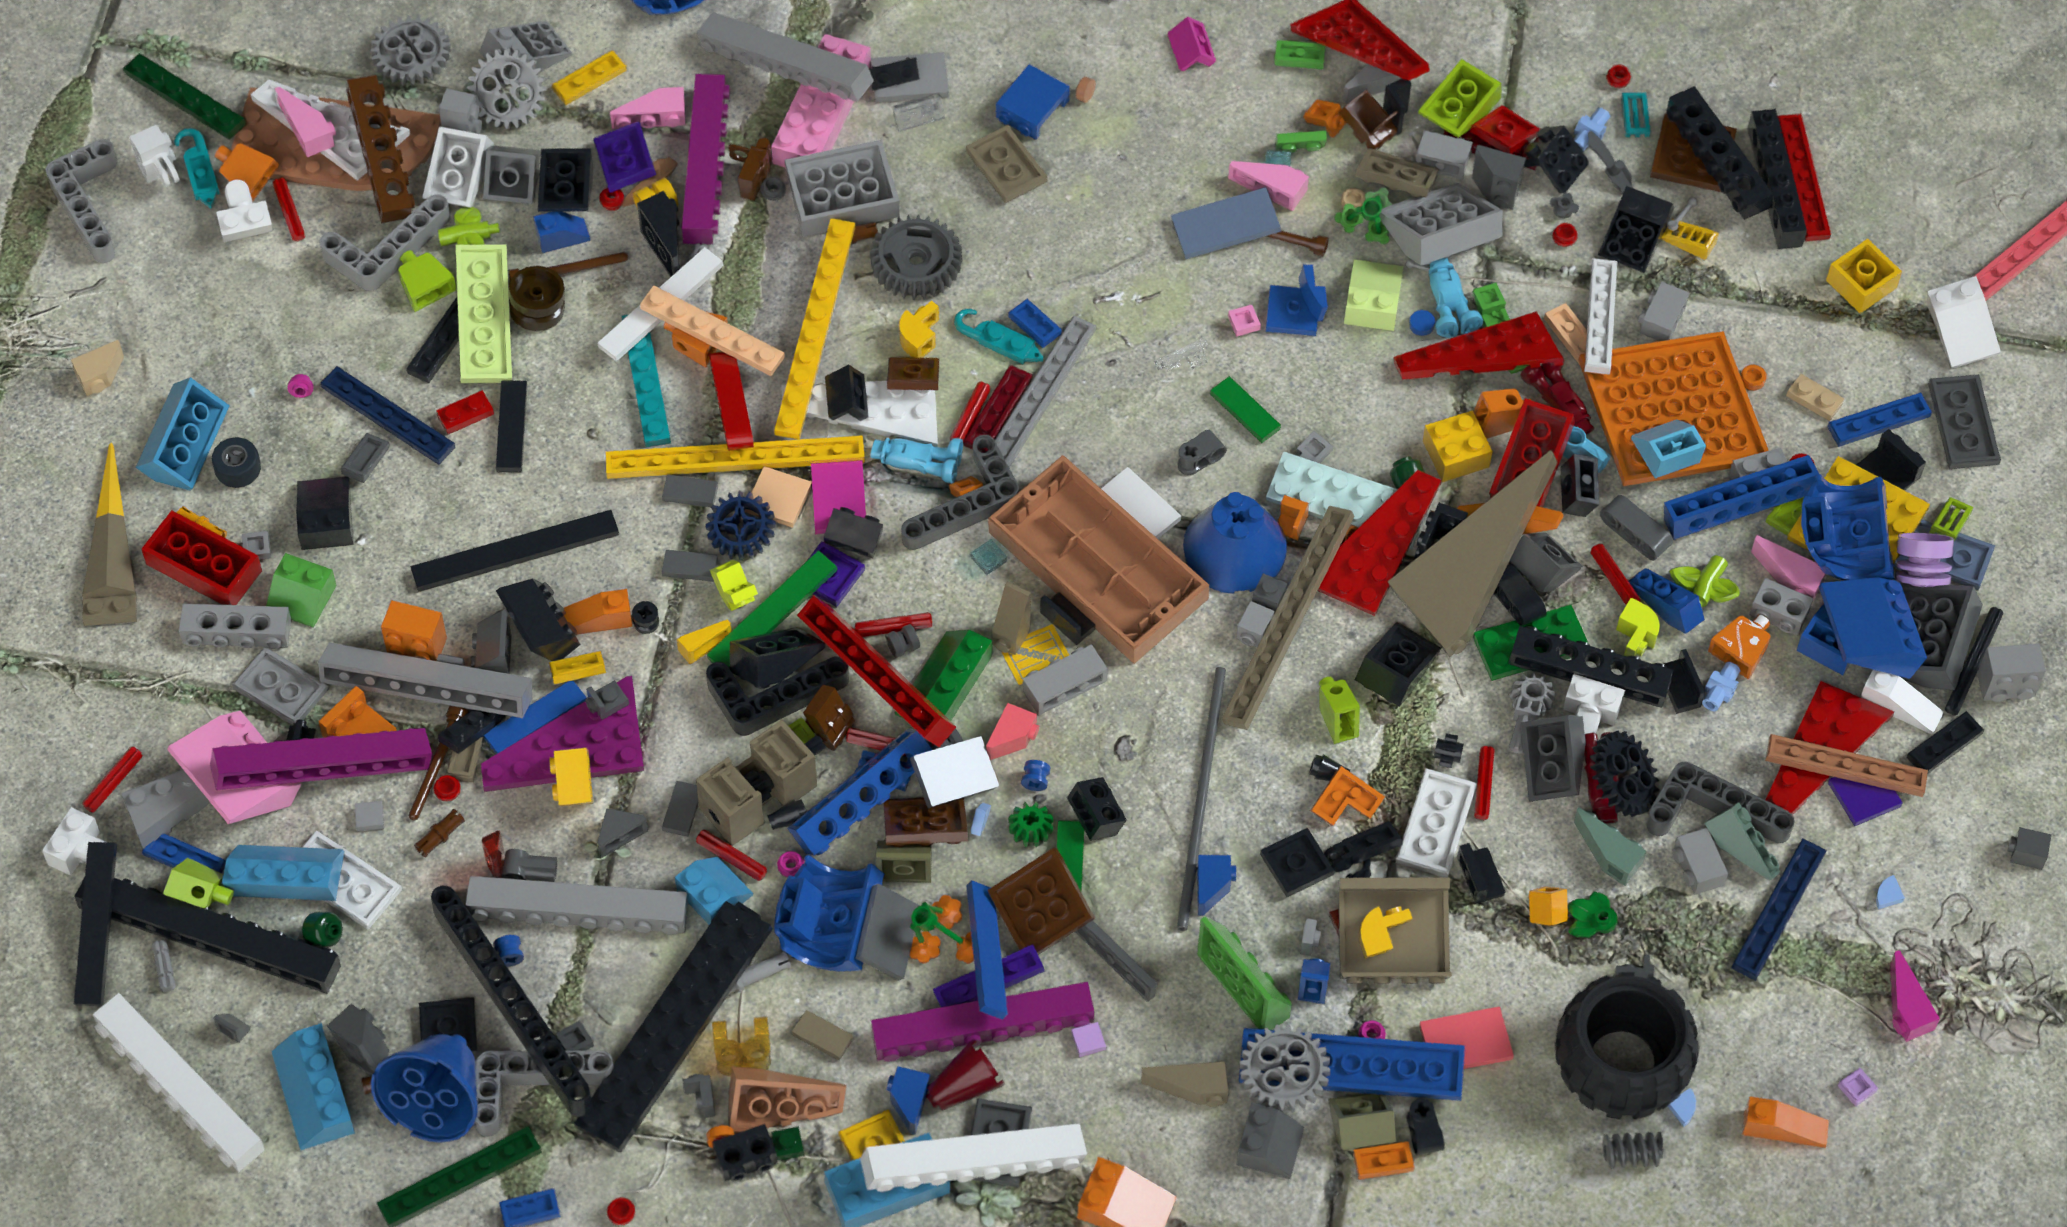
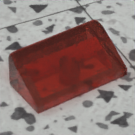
[481,830,505,878]

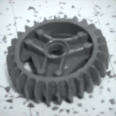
[870,214,962,300]

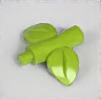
[438,207,500,247]
[1669,555,1740,607]

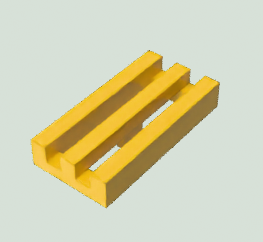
[549,651,606,684]

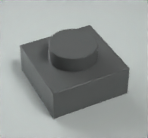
[556,1020,594,1051]

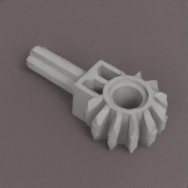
[1509,672,1556,754]

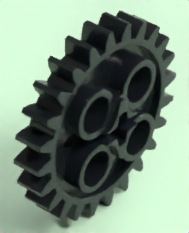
[1590,730,1660,817]

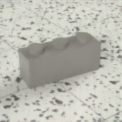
[1023,644,1108,715]

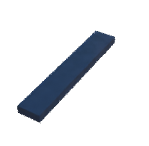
[320,366,456,465]
[1731,838,1827,981]

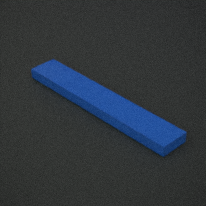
[966,880,1008,1019]

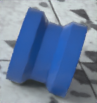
[1021,760,1051,791]
[493,935,524,967]

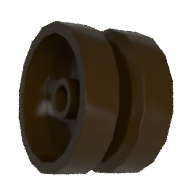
[509,265,565,331]

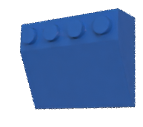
[1818,577,1927,679]

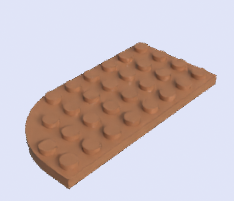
[231,87,442,191]

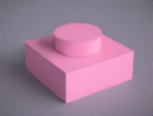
[1228,304,1261,337]

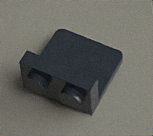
[1521,125,1588,193]
[1856,429,1926,491]

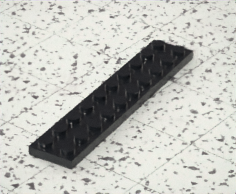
[573,901,773,1153]

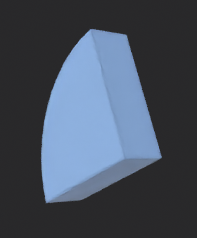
[970,803,991,836]
[1876,875,1905,909]
[1668,1088,1696,1127]

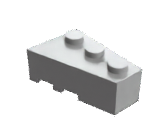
[121,770,210,849]

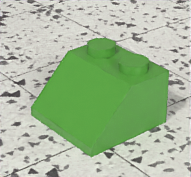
[266,553,337,628]

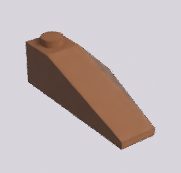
[728,1067,846,1132]

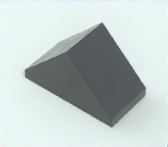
[598,808,648,858]

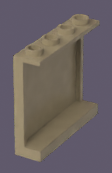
[1338,878,1452,984]

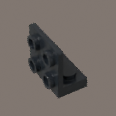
[1414,502,1468,559]

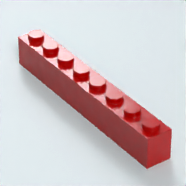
[797,595,956,747]

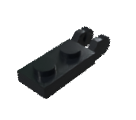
[438,710,507,754]
[1324,821,1403,872]

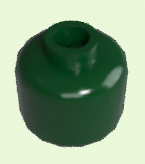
[1390,456,1425,489]
[302,911,343,947]

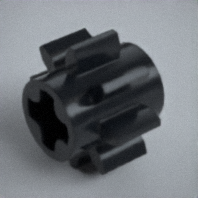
[1434,733,1464,768]

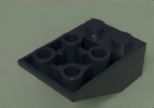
[1598,186,1674,273]

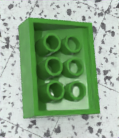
[1197,916,1292,1030]

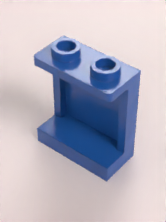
[996,64,1070,140]

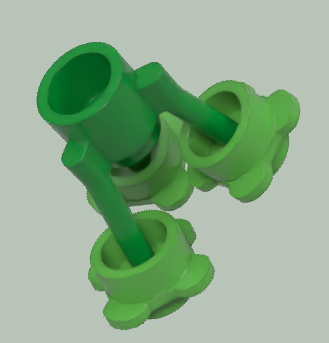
[1334,187,1393,245]

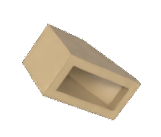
[71,340,124,396]

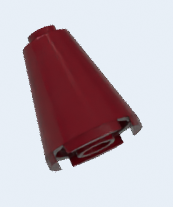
[925,1039,1005,1111]

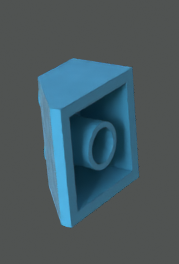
[675,857,753,925]

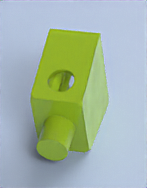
[398,251,456,312]
[1319,677,1360,744]
[163,858,234,908]

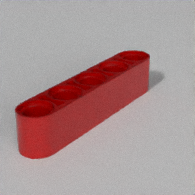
[709,351,754,451]

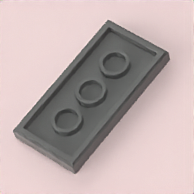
[1928,374,2001,469]

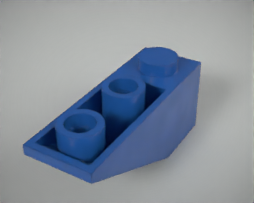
[1628,568,1705,634]

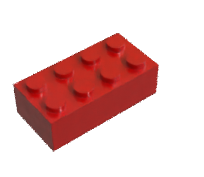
[1489,398,1575,507]
[141,510,262,605]

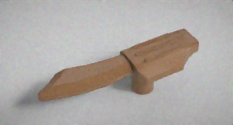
[622,157,678,207]

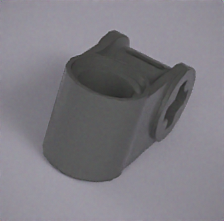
[1177,429,1227,475]

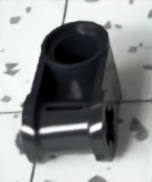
[1406,1098,1445,1156]

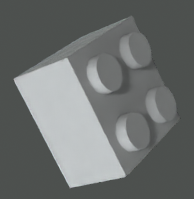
[1977,643,2046,702]

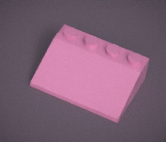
[167,710,301,824]

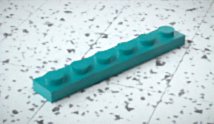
[621,314,671,447]

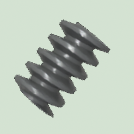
[1602,1132,1663,1169]

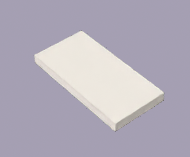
[1396,768,1477,878]
[303,830,402,930]

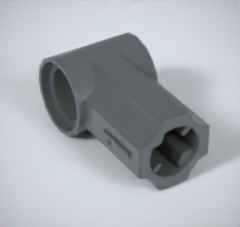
[501,849,558,882]

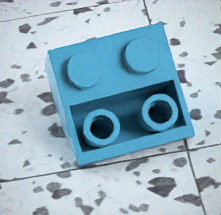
[1631,420,1706,478]

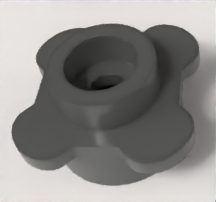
[1550,193,1579,218]

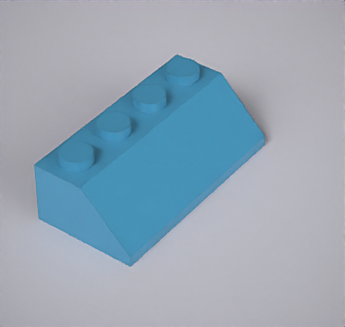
[135,377,230,490]
[222,845,344,901]
[271,1023,355,1150]

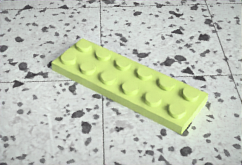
[455,245,512,383]

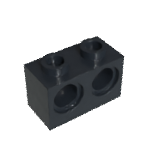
[1067,777,1127,841]
[712,1124,777,1182]

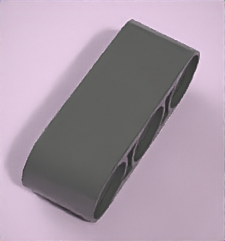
[1600,495,1673,561]

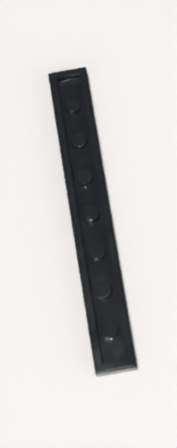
[410,510,619,592]

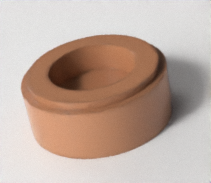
[1076,77,1096,103]

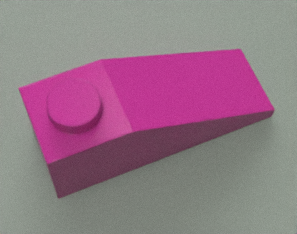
[1890,950,1940,1042]

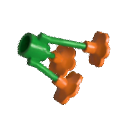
[909,895,974,964]

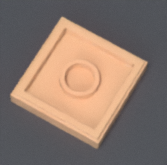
[745,466,812,528]

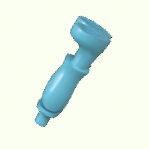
[1428,258,1483,338]
[870,438,963,484]

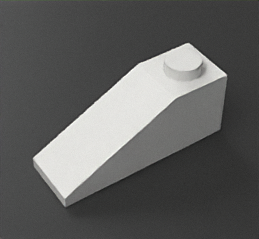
[1861,670,1943,734]

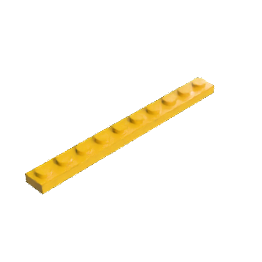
[774,218,855,439]
[605,436,865,479]

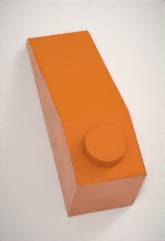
[563,589,632,634]
[1742,1096,1829,1148]

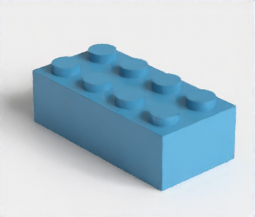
[824,1132,950,1227]

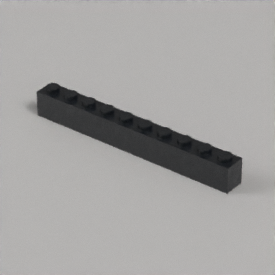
[74,876,341,994]

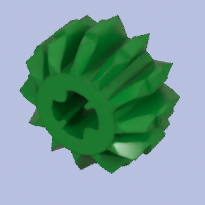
[1008,801,1053,848]

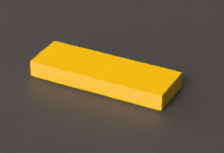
[551,50,627,106]

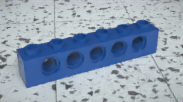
[1664,455,1819,540]
[787,728,932,856]

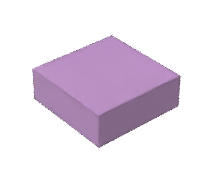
[1071,1022,1106,1057]
[1838,1068,1878,1107]

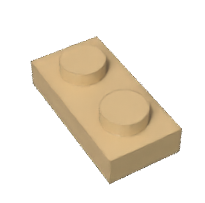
[1786,374,1844,421]

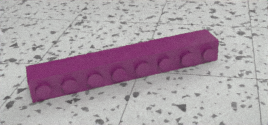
[682,74,730,245]
[210,728,432,790]
[871,982,1095,1062]

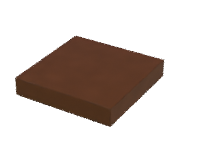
[887,357,940,390]

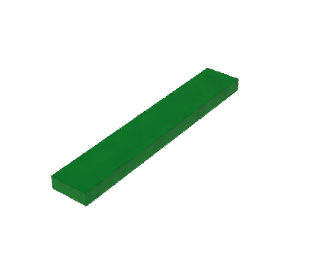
[707,550,837,669]

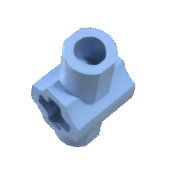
[1574,108,1610,152]
[1702,662,1740,712]

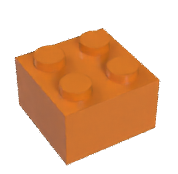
[381,600,447,661]

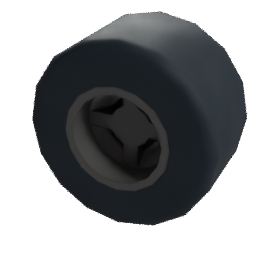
[212,437,261,488]

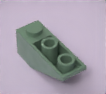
[1705,802,1780,881]
[1574,807,1646,886]

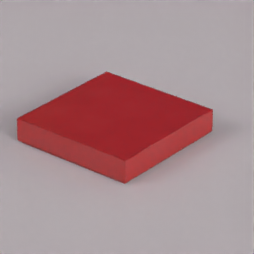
[1470,105,1540,154]

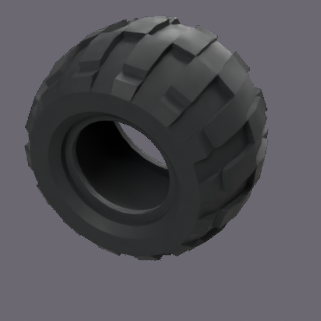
[1555,972,1699,1120]

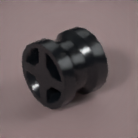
[632,601,659,634]

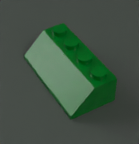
[895,629,992,721]

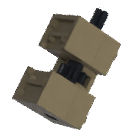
[696,719,826,846]

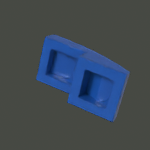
[1298,264,1328,321]

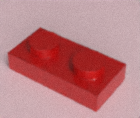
[436,390,494,435]

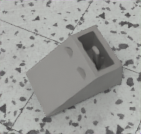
[479,21,572,83]

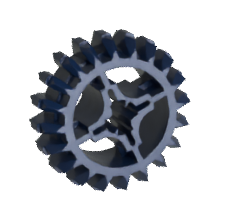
[705,490,776,561]

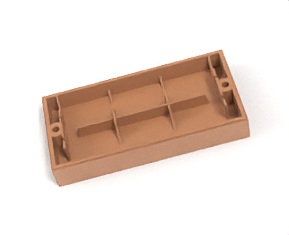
[988,455,1209,664]

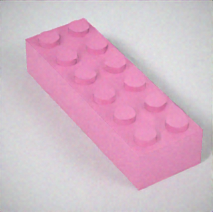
[771,34,871,168]

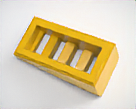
[1661,219,1719,261]
[676,619,732,664]

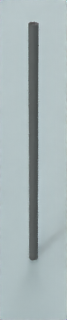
[1177,667,1226,931]

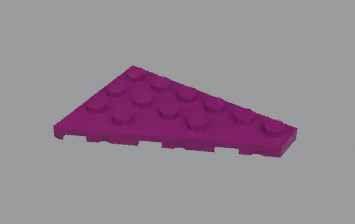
[481,676,644,792]

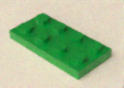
[1473,604,1589,681]

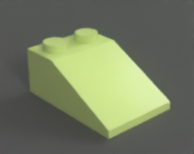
[1344,259,1404,331]

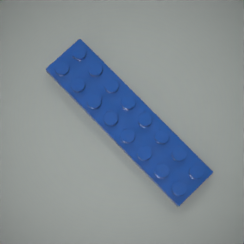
[1239,1028,1465,1101]

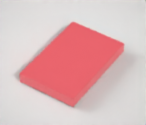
[1419,1006,1514,1069]

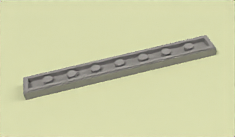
[978,316,1096,474]

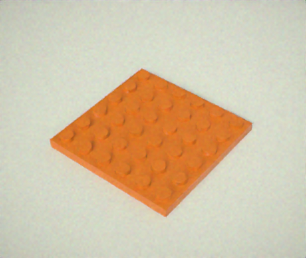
[1578,331,1769,486]

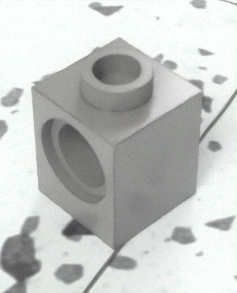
[1236,601,1274,647]

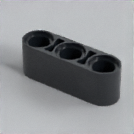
[1493,564,1547,626]

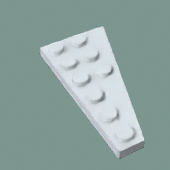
[251,79,410,181]
[782,381,938,447]

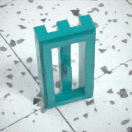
[1621,92,1651,138]

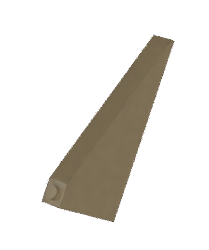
[1388,450,1557,657]

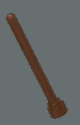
[1265,230,1329,257]
[508,252,629,281]
[409,705,469,821]

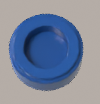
[1409,310,1435,336]

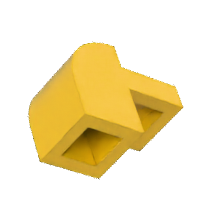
[899,300,939,358]
[1358,906,1412,959]

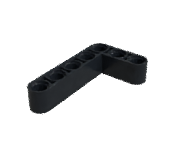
[706,656,849,736]

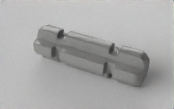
[152,940,176,992]

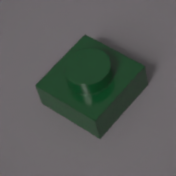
[771,1126,804,1161]

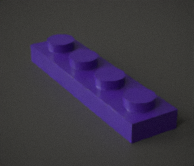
[933,945,1045,1007]

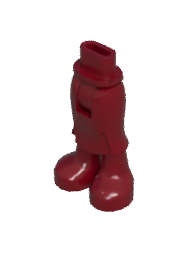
[1520,353,1595,435]
[1584,732,1618,824]

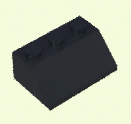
[496,578,581,661]

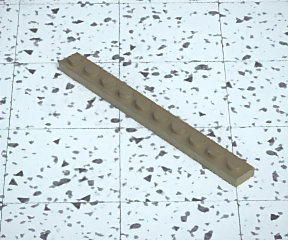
[1222,506,1355,730]

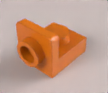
[1303,99,1347,138]

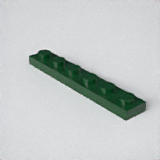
[123,53,246,140]
[376,1126,542,1227]

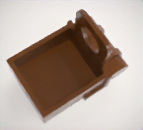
[1338,89,1398,150]
[728,138,773,201]
[803,685,855,751]

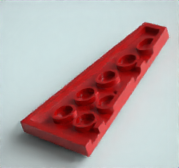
[1290,0,1430,81]
[1393,311,1564,380]
[1318,470,1441,616]
[1765,681,1894,815]

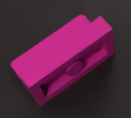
[1167,16,1216,71]

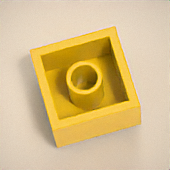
[1826,238,1902,314]
[1422,410,1493,482]
[549,748,593,806]

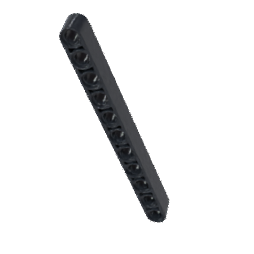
[431,885,592,1116]

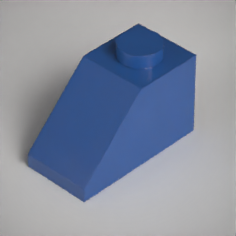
[533,212,591,253]
[1197,855,1236,916]
[1297,958,1330,1004]
[886,1066,930,1135]

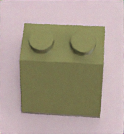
[876,839,932,883]
[1328,1093,1396,1151]

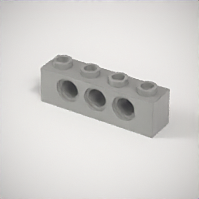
[179,604,292,649]

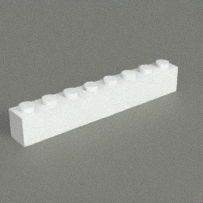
[93,993,265,1172]
[860,1124,1087,1192]

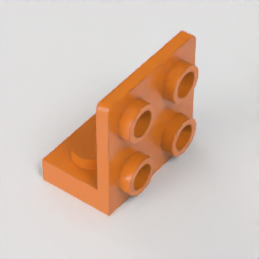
[318,686,397,737]

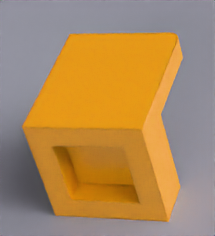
[1529,886,1568,926]

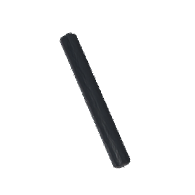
[1945,607,2004,716]

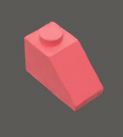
[986,703,1039,760]

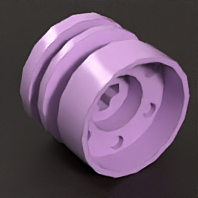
[1895,533,1954,587]

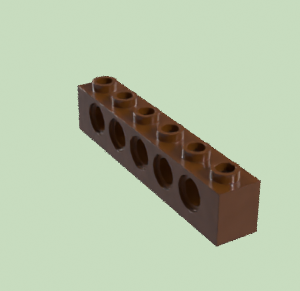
[346,75,415,223]

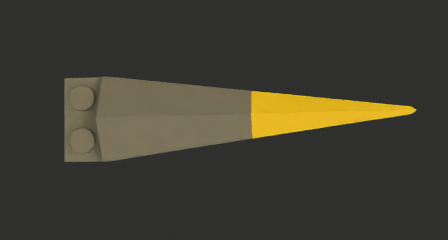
[82,443,138,626]

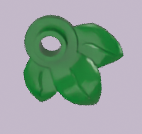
[1567,892,1618,938]

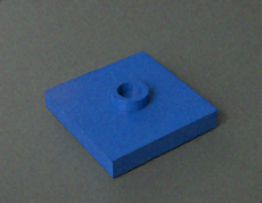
[1266,285,1317,336]

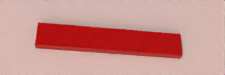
[1778,113,1831,242]

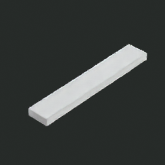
[598,247,723,362]
[1584,258,1617,375]

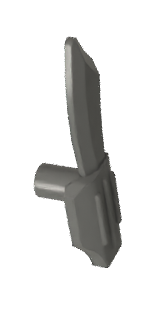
[1588,131,1633,194]

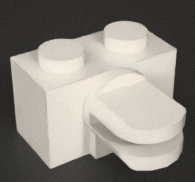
[130,124,179,188]
[216,180,273,242]
[1563,674,1625,734]
[42,807,105,876]

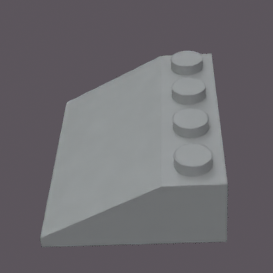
[785,140,900,237]
[1379,182,1502,265]

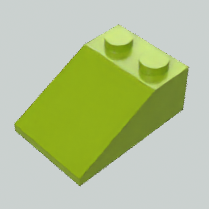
[1418,59,1502,138]

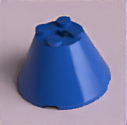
[1183,492,1287,594]
[371,1034,478,1142]

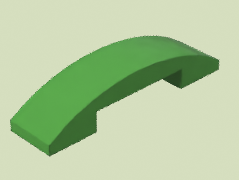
[1473,283,1528,374]

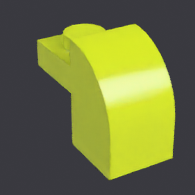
[710,560,758,611]
[1616,598,1660,657]

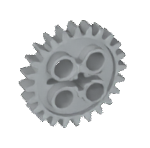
[370,15,451,86]
[467,48,548,129]
[1240,1024,1330,1112]

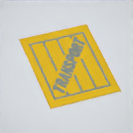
[1001,624,1069,685]

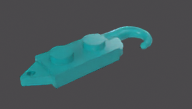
[174,128,220,209]
[954,309,1043,365]

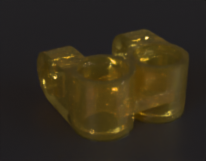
[712,1016,771,1076]

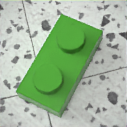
[1275,40,1325,69]
[1275,131,1327,153]

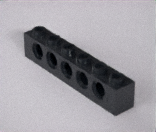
[1666,86,1773,220]
[1747,109,1807,250]
[1508,626,1673,708]

